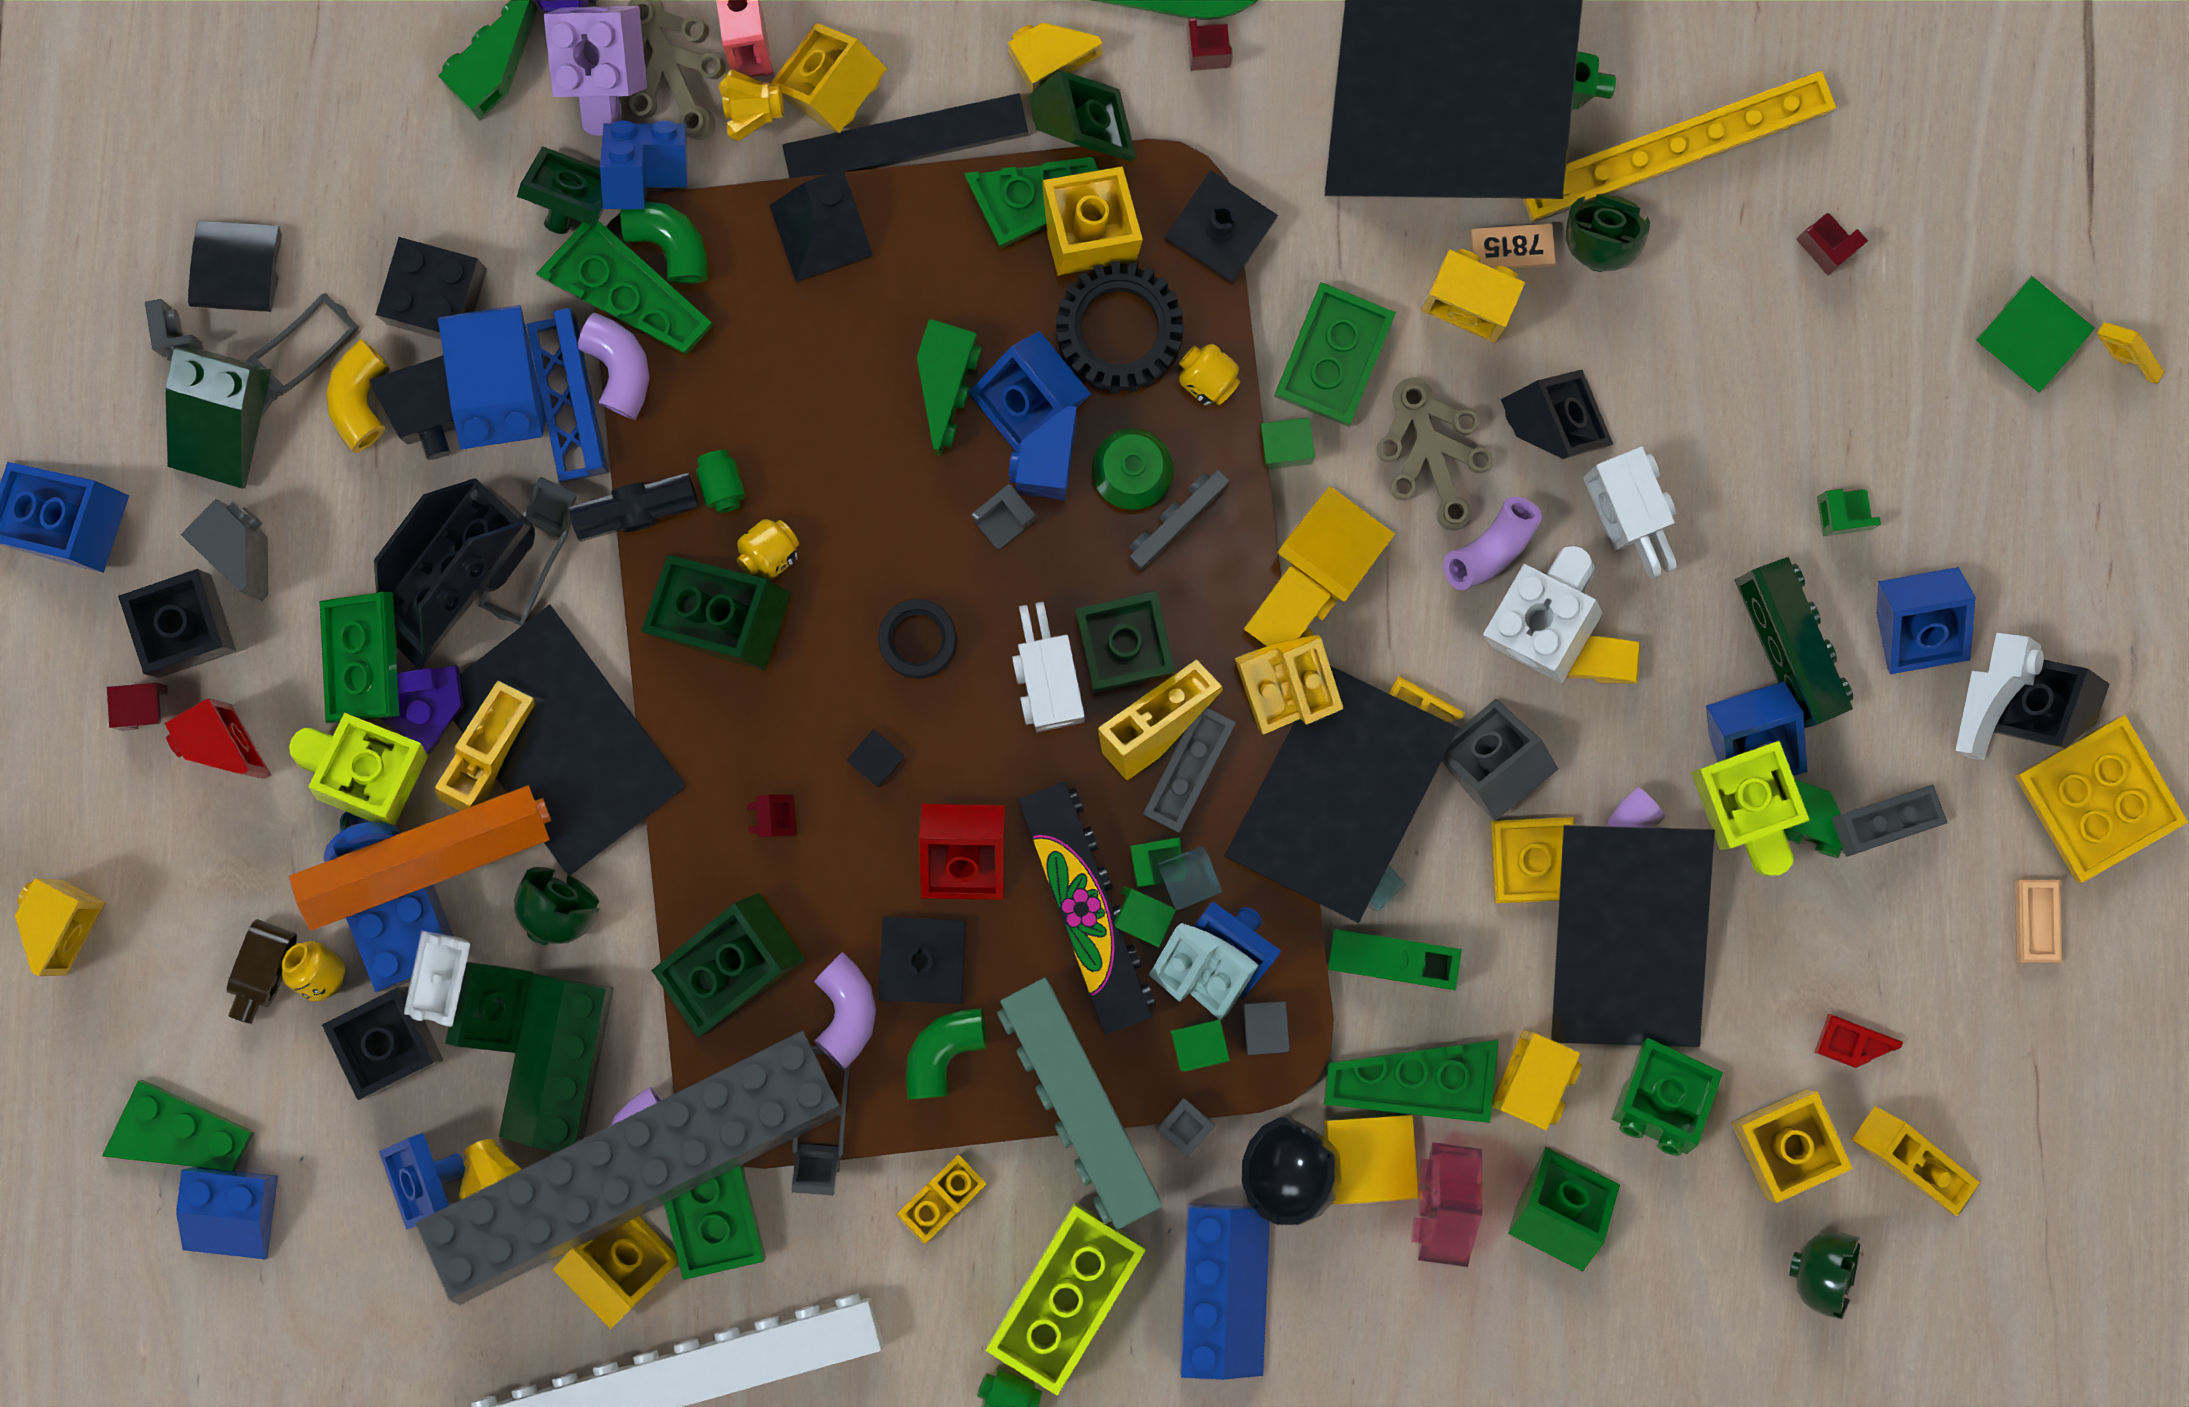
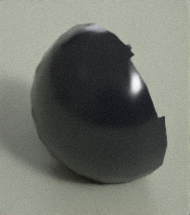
[1242,1117,1341,1225]

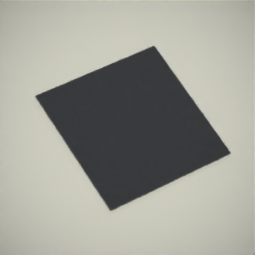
[1324,0,1583,199]

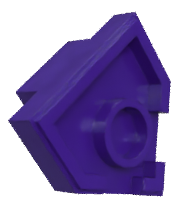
[380,666,464,754]

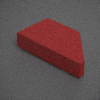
[1814,1014,1903,1068]

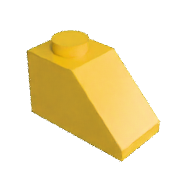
[1008,22,1103,92]

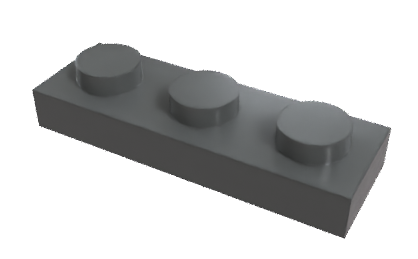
[1129,470,1229,573]
[1142,708,1236,833]
[1832,784,1948,857]

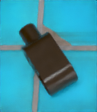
[227,919,297,1024]

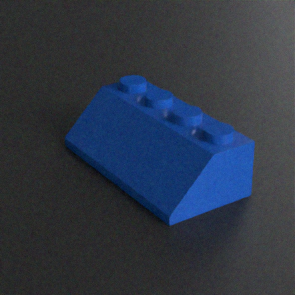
[1180,1203,1270,1380]

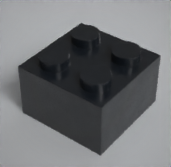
[375,237,487,339]
[118,569,236,678]
[322,986,444,1101]

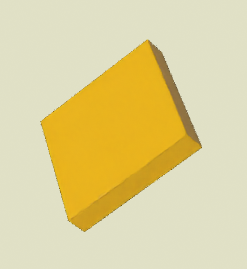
[1490,817,1574,904]

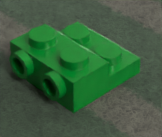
[1611,1038,1723,1156]

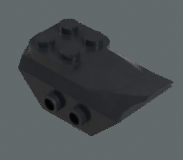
[373,478,535,670]

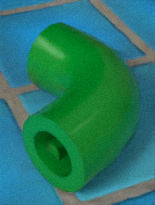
[620,201,708,284]
[905,1008,987,1099]

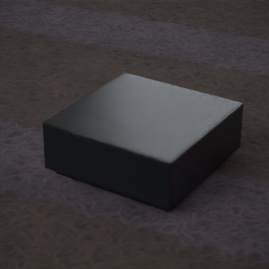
[846,729,905,788]

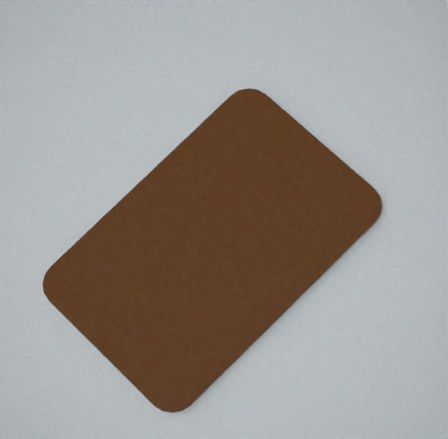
[594,139,1334,1169]

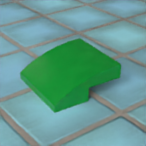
[1976,275,2095,393]

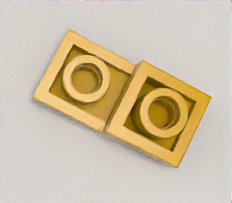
[1566,636,1641,684]
[895,1154,987,1245]

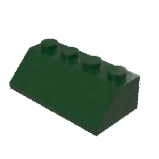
[1735,556,1853,729]
[499,973,614,1152]

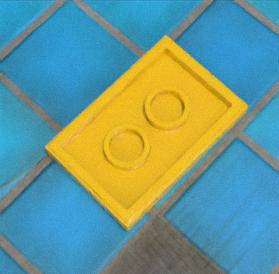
[1277,486,1395,602]

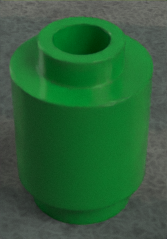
[695,449,746,514]
[977,1368,1042,1407]

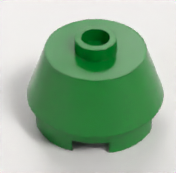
[1092,429,1174,510]

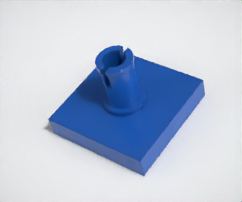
[1193,901,1281,999]
[379,1133,465,1230]

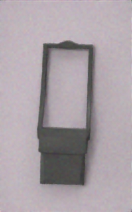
[246,293,359,418]
[479,477,578,626]
[792,1046,850,1196]

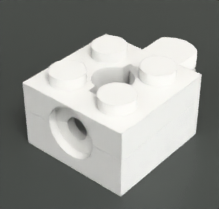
[1583,447,1677,579]
[1483,546,1603,683]
[1012,601,1085,733]

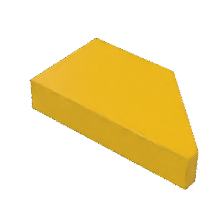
[2097,322,2165,384]
[1388,676,1465,722]

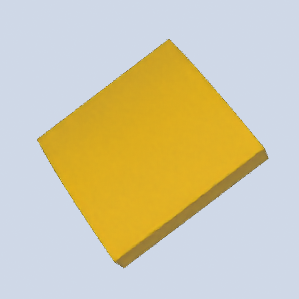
[1235,635,1344,735]
[1324,1114,1419,1205]

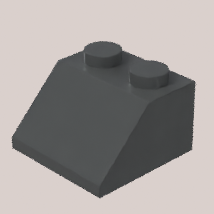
[181,499,268,601]
[1442,699,1558,821]

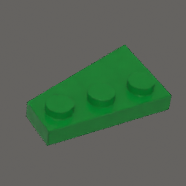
[964,157,1099,249]
[101,1080,254,1171]

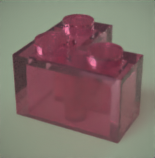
[1411,1142,1482,1267]

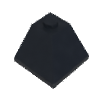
[770,169,873,283]
[1501,370,1613,459]
[1993,660,2110,749]

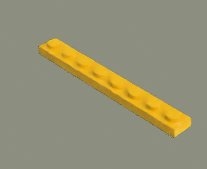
[1522,70,1837,223]

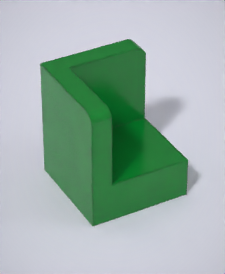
[1259,418,1315,469]
[1817,489,1881,537]
[1130,837,1185,888]
[1114,886,1176,947]
[1170,1019,1230,1072]

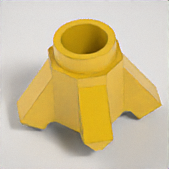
[719,69,784,141]
[458,1139,522,1200]

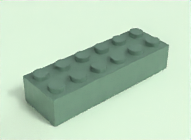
[997,977,1162,1230]

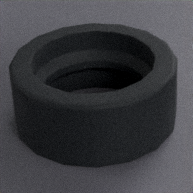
[878,599,957,679]

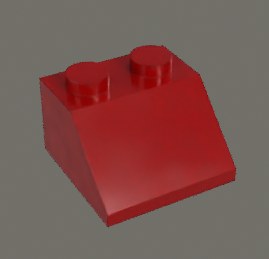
[164,698,271,779]
[919,804,1005,900]

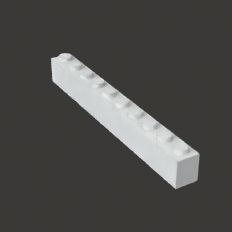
[471,1293,884,1407]

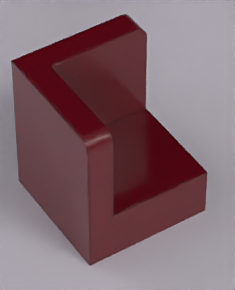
[1187,18,1233,71]
[1796,213,1868,275]
[107,683,168,731]

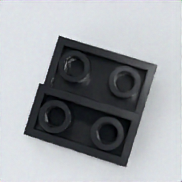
[188,220,282,312]

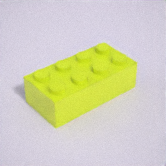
[986,1201,1146,1396]

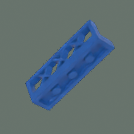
[526,308,609,483]

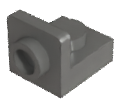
[145,299,203,361]

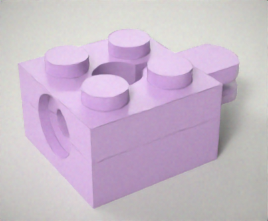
[544,6,647,136]

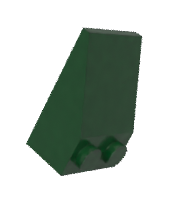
[165,348,272,489]
[641,555,792,671]
[651,892,806,1038]

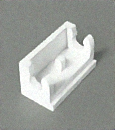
[404,931,470,1027]

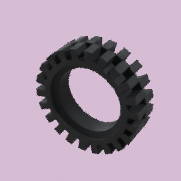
[1056,261,1184,394]

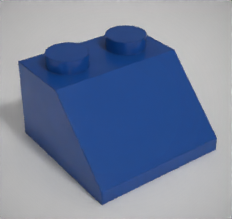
[969,331,1091,452]
[1009,405,1077,501]
[1876,567,1976,674]
[1706,682,1808,776]
[176,1167,278,1259]

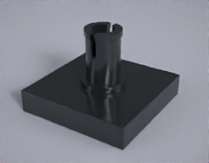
[1165,170,1278,285]
[878,917,966,1004]

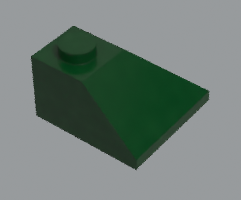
[1029,70,1136,161]

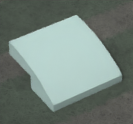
[1149,923,1259,1021]

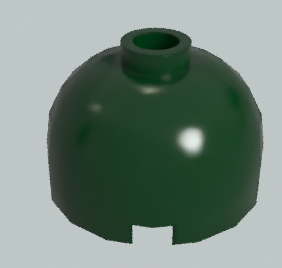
[1565,194,1650,272]
[514,867,600,945]
[1789,1232,1860,1320]

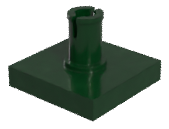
[517,146,605,234]
[445,961,533,1053]

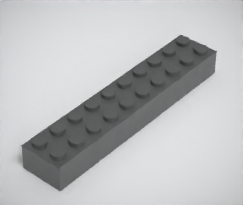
[415,1031,844,1305]

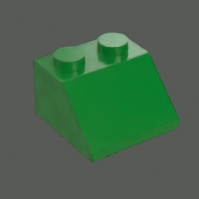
[1508,1147,1620,1272]

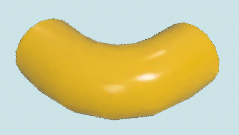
[326,338,390,453]

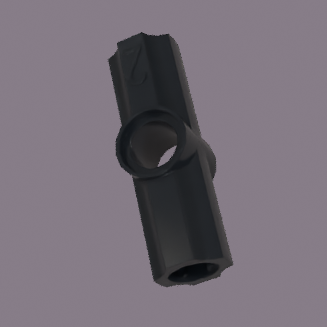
[569,473,699,542]

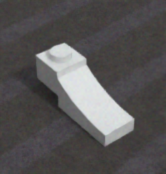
[1955,633,2044,760]

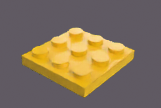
[2015,715,2189,883]

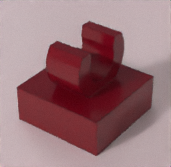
[747,795,796,838]

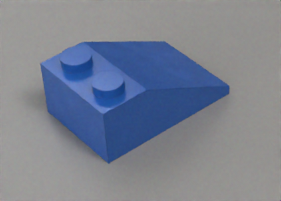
[438,305,546,450]
[0,462,129,573]

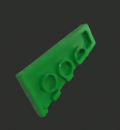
[536,221,714,355]
[1323,1039,1498,1123]

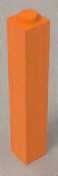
[289,785,552,931]

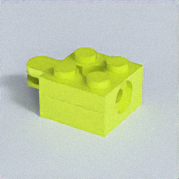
[289,713,428,825]
[1691,741,1809,876]

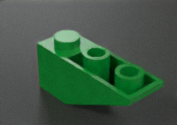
[438,0,538,121]
[917,319,982,457]
[1328,929,1462,991]

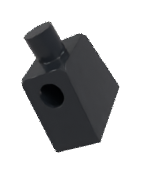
[369,355,456,460]

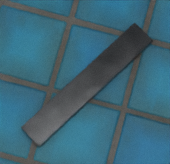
[782,93,1029,178]

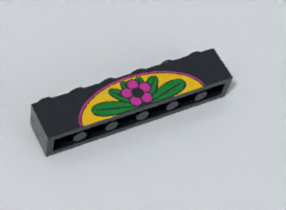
[1018,782,1156,1035]

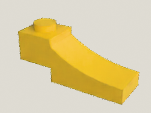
[434,681,535,811]

